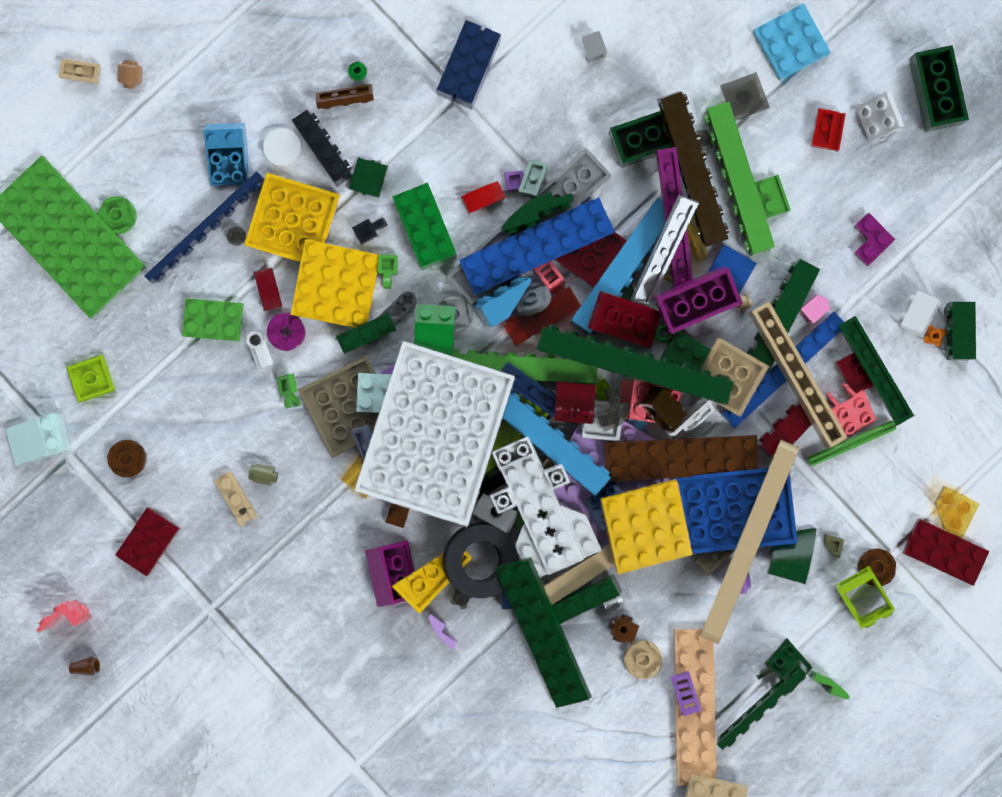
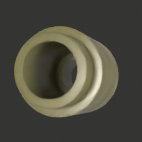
[248,464,278,486]

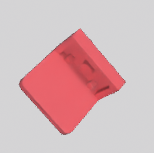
[36,600,91,633]

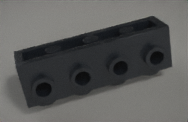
[292,110,352,187]

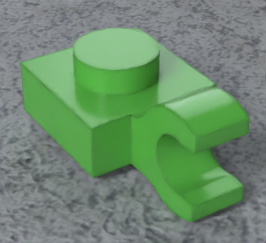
[378,254,398,289]
[276,374,300,409]

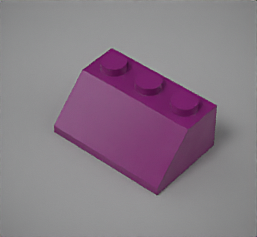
[365,540,415,607]

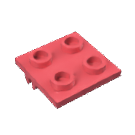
[825,382,876,438]

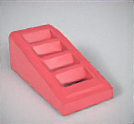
[533,262,566,294]

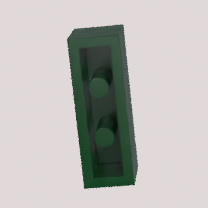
[944,302,976,361]

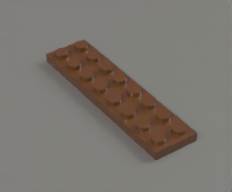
[604,435,759,482]

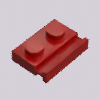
[811,108,846,152]

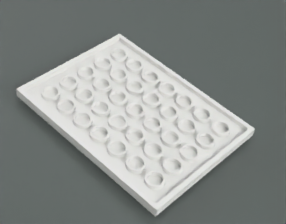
[355,341,515,527]

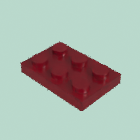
[115,507,180,577]

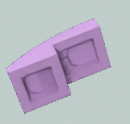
[428,613,458,650]

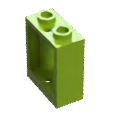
[835,566,895,629]

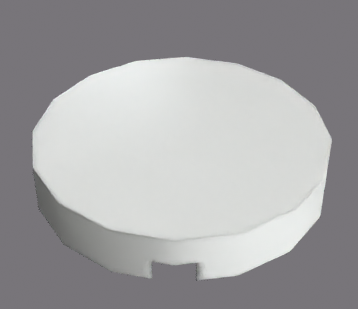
[263,128,301,167]

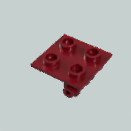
[554,382,596,424]

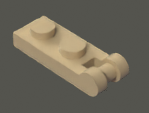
[214,471,258,527]

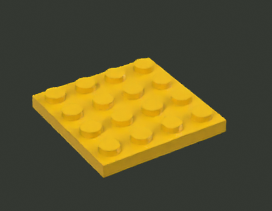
[244,173,340,263]
[290,239,379,328]
[601,479,693,575]

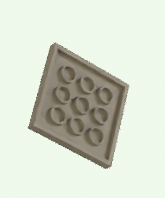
[298,355,380,458]

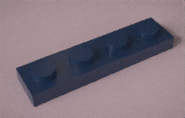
[500,361,556,417]

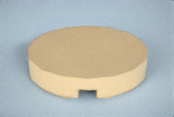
[624,640,662,679]

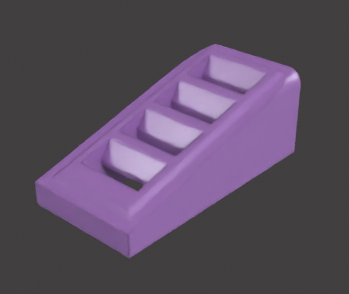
[670,671,701,716]

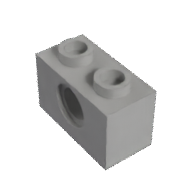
[472,493,520,533]

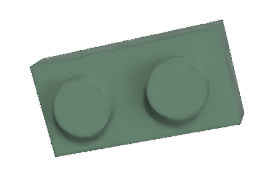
[518,159,548,199]

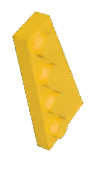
[391,550,472,614]

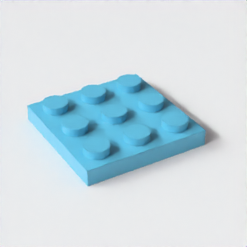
[753,3,831,81]

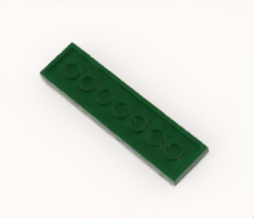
[495,557,592,708]

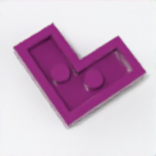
[854,212,896,267]

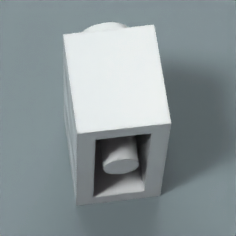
[899,291,940,338]

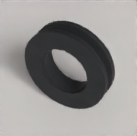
[443,523,518,599]

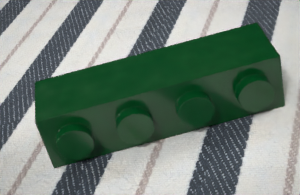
[552,574,622,624]

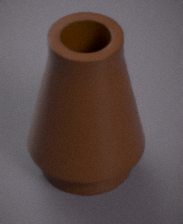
[69,656,100,676]

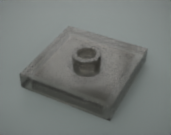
[720,72,770,121]

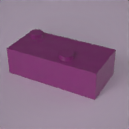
[653,266,742,334]

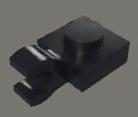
[352,217,388,245]

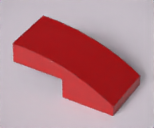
[461,181,506,214]

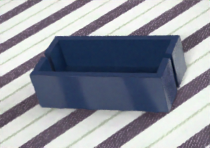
[436,20,501,109]

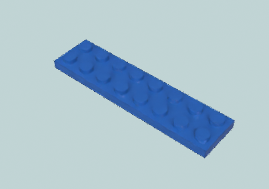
[459,197,615,295]

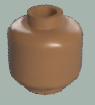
[117,60,143,89]

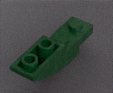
[501,192,574,235]

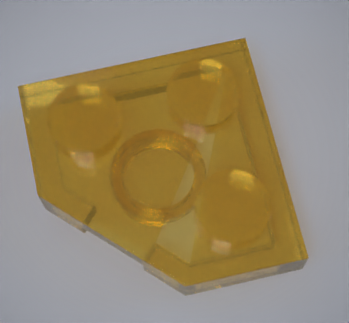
[935,486,980,538]

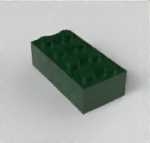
[909,45,969,132]
[608,111,672,168]

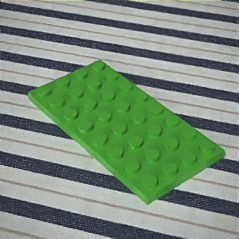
[0,155,147,319]

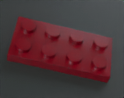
[587,291,661,348]
[902,518,990,586]

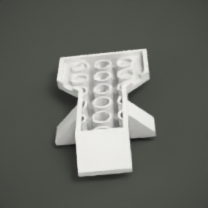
[490,436,602,577]

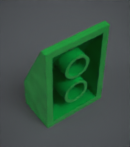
[414,304,456,356]

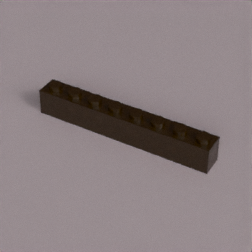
[657,91,729,247]

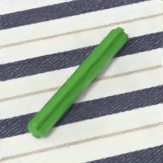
[807,420,896,466]

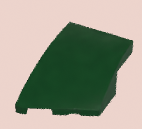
[767,528,817,585]

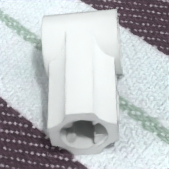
[246,331,274,370]

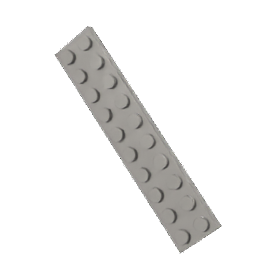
[446,148,612,305]

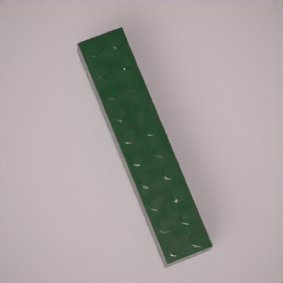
[536,324,734,405]

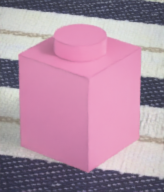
[799,294,831,325]

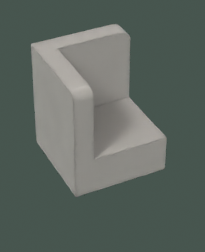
[582,31,607,63]

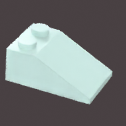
[5,413,72,466]

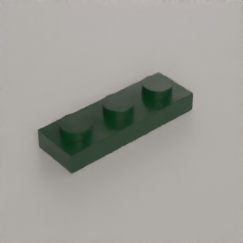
[336,313,397,354]

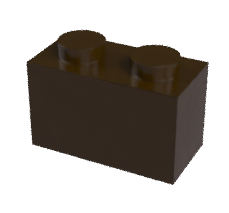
[640,387,687,431]

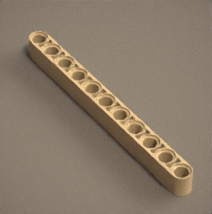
[700,440,800,645]

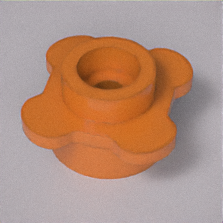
[923,325,945,347]

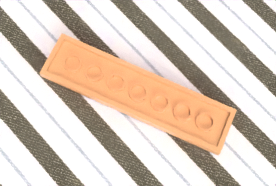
[674,629,716,786]

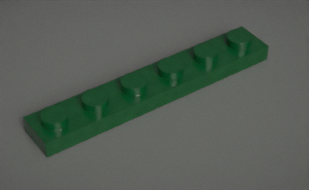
[838,316,915,426]
[717,662,807,750]

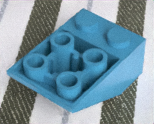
[203,123,249,186]
[473,276,532,327]

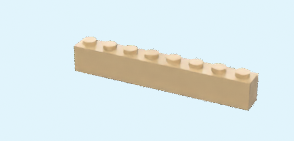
[748,302,847,448]

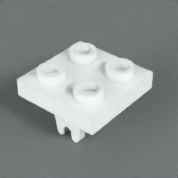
[856,91,904,142]

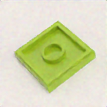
[66,354,116,403]

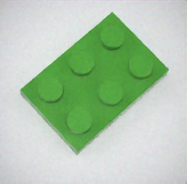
[182,298,244,342]

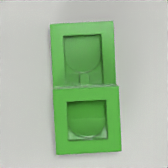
[810,671,850,700]

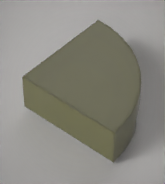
[824,534,844,558]

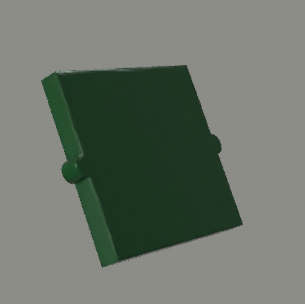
[349,157,388,198]

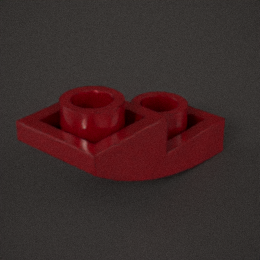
[253,267,283,311]

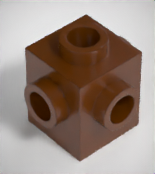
[608,614,640,644]

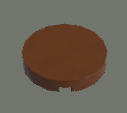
[107,440,147,477]
[857,548,897,586]

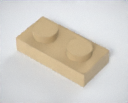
[59,58,101,85]

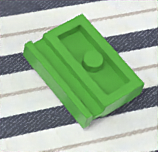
[755,174,791,219]

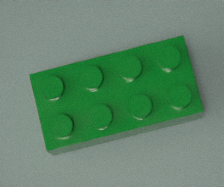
[392,182,457,270]

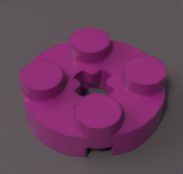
[267,313,306,351]

